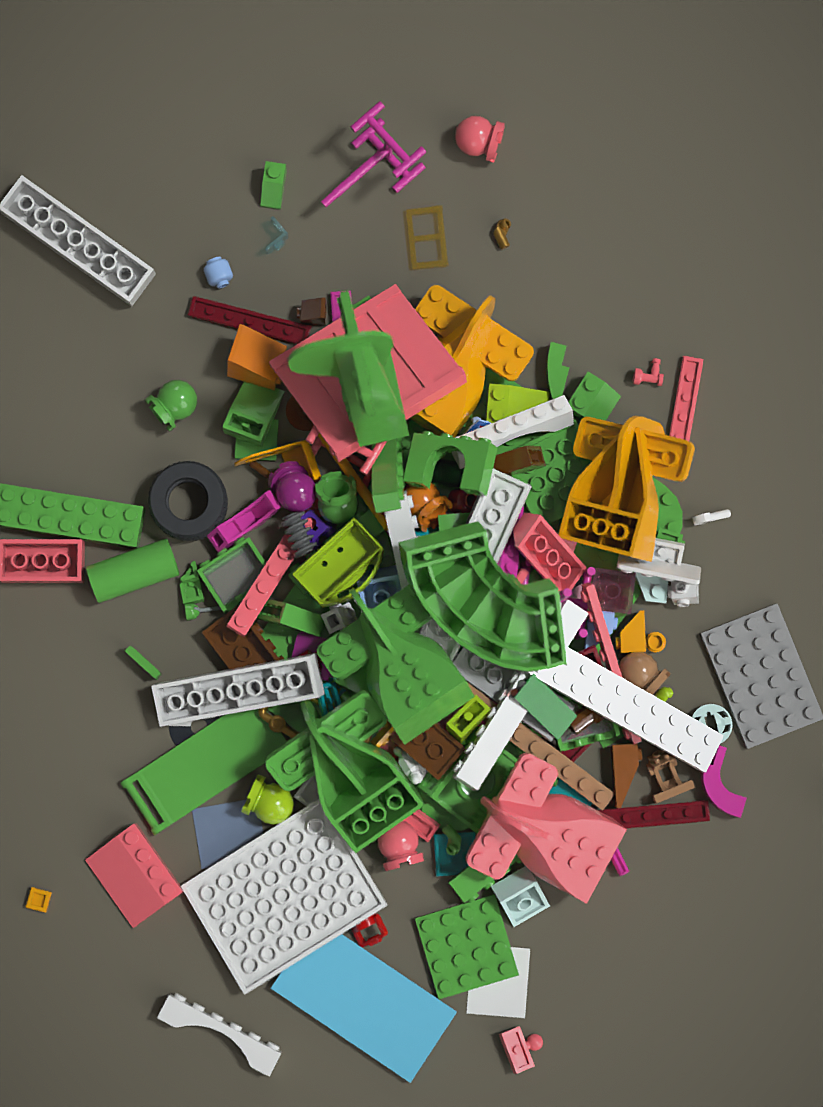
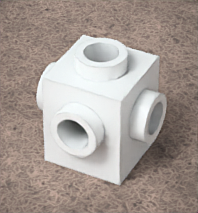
[668,580,699,607]
[321,602,357,634]

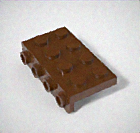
[202,604,284,669]

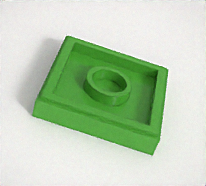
[235,420,279,461]

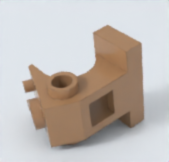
[646,750,695,804]

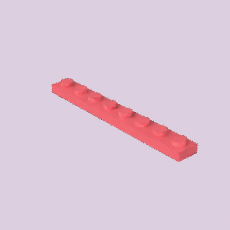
[226,497,321,637]
[580,582,642,744]

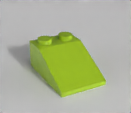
[486,384,550,433]

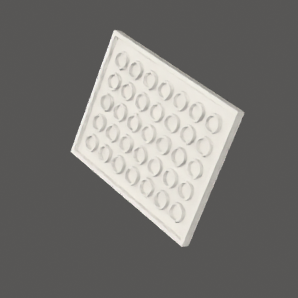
[181,799,388,995]

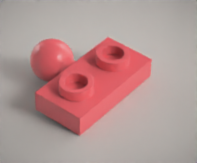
[499,1026,543,1074]

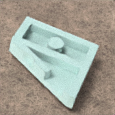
[634,572,668,604]

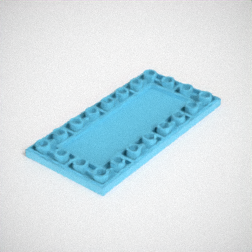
[271,934,457,1083]

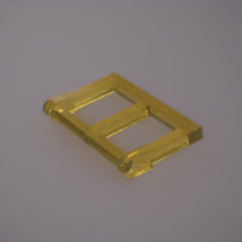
[406,205,449,270]

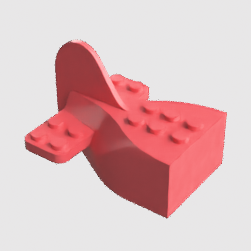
[466,753,627,904]

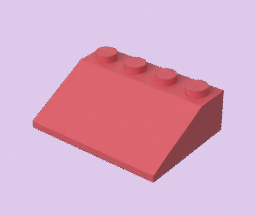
[85,823,184,928]

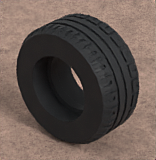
[148,461,228,541]

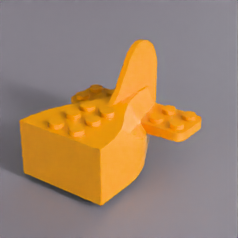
[410,285,534,438]
[558,416,695,562]

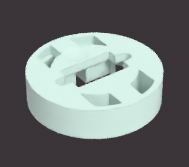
[692,704,732,745]

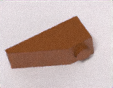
[611,744,642,808]

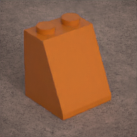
[227,324,287,390]

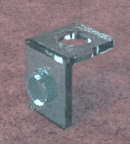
[265,216,289,255]

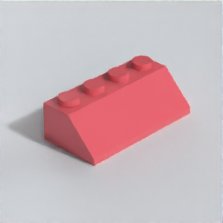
[513,513,587,600]

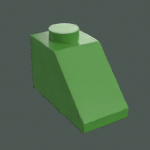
[261,161,287,209]

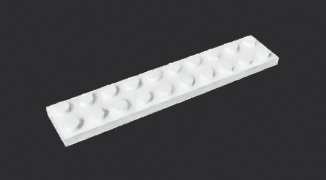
[420,469,532,662]
[525,646,724,773]

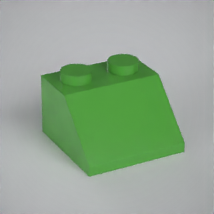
[568,372,621,421]

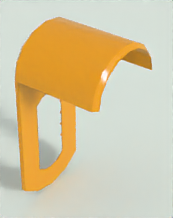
[234,440,321,482]

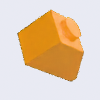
[615,610,646,654]

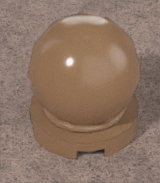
[619,652,671,695]

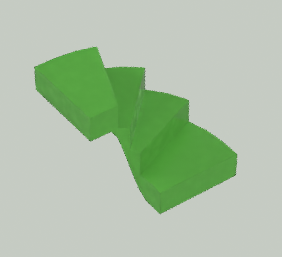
[398,521,567,671]

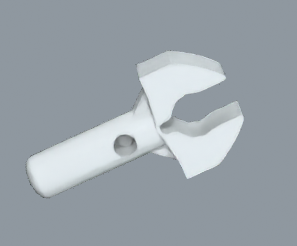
[692,509,731,526]

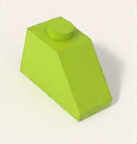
[446,694,491,744]

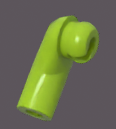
[654,687,673,702]

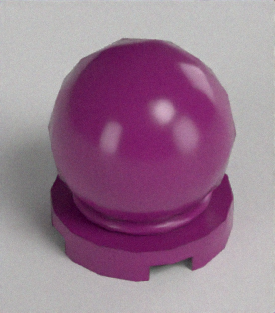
[268,461,316,512]

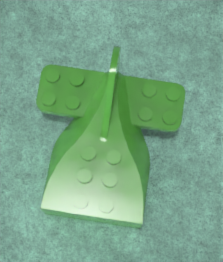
[288,290,409,447]
[317,585,475,744]
[265,690,424,854]

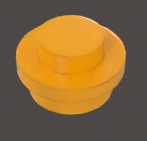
[646,632,666,653]

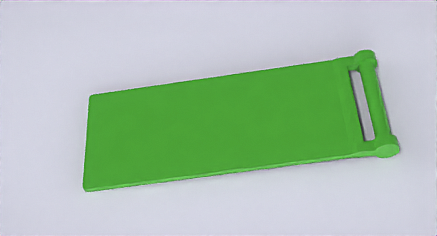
[120,709,287,836]

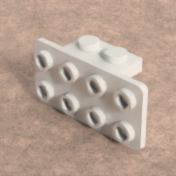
[617,538,701,585]

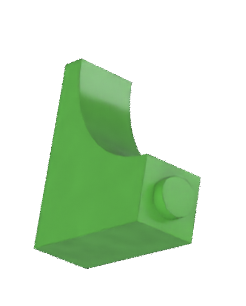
[256,599,324,637]

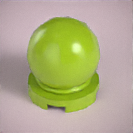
[241,774,294,824]

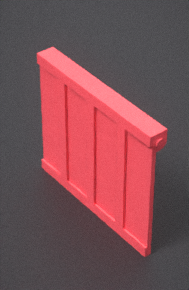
[269,284,467,462]

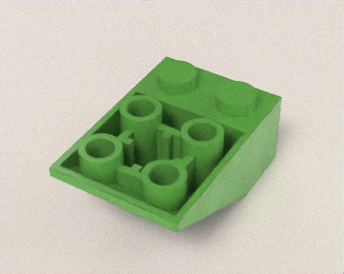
[222,382,285,447]

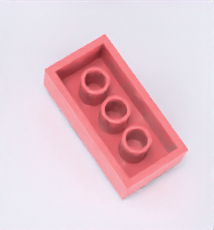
[0,539,85,583]

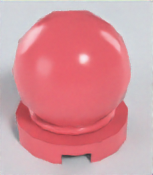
[455,116,505,163]
[378,821,424,872]

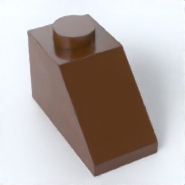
[297,297,327,326]

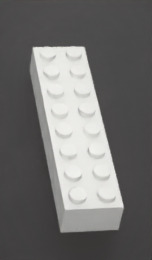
[0,175,156,307]
[151,653,325,727]

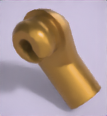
[493,218,511,250]

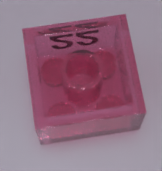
[592,567,637,614]

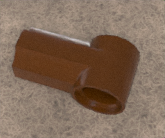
[568,705,605,735]

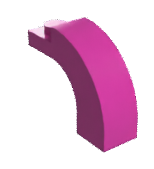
[701,745,747,818]

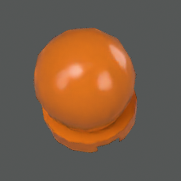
[403,483,453,532]

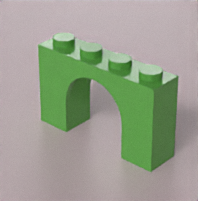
[403,431,497,496]

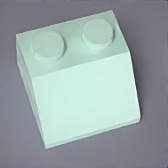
[491,866,550,927]

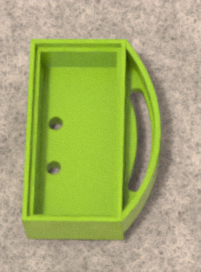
[293,517,384,608]

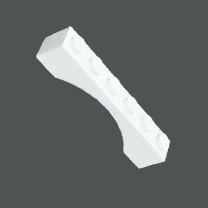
[452,395,574,469]
[157,993,282,1076]

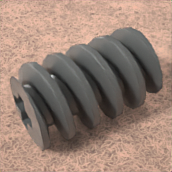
[281,511,317,558]

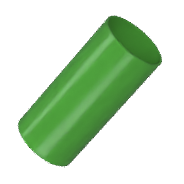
[86,538,180,603]

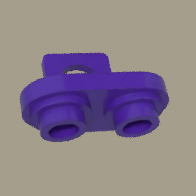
[301,509,336,550]

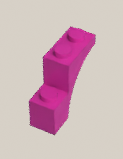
[207,490,282,553]

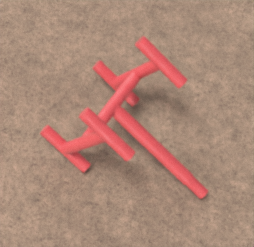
[305,426,387,487]

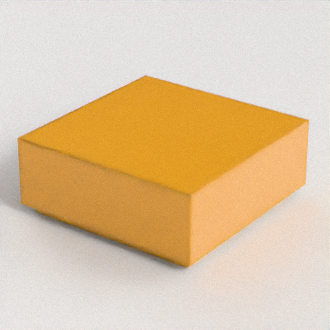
[26,887,52,913]

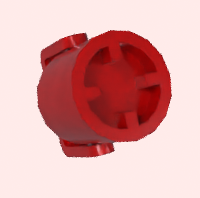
[351,913,388,947]

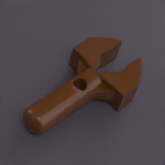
[249,461,274,479]

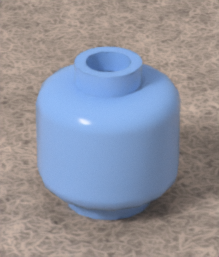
[203,257,233,289]

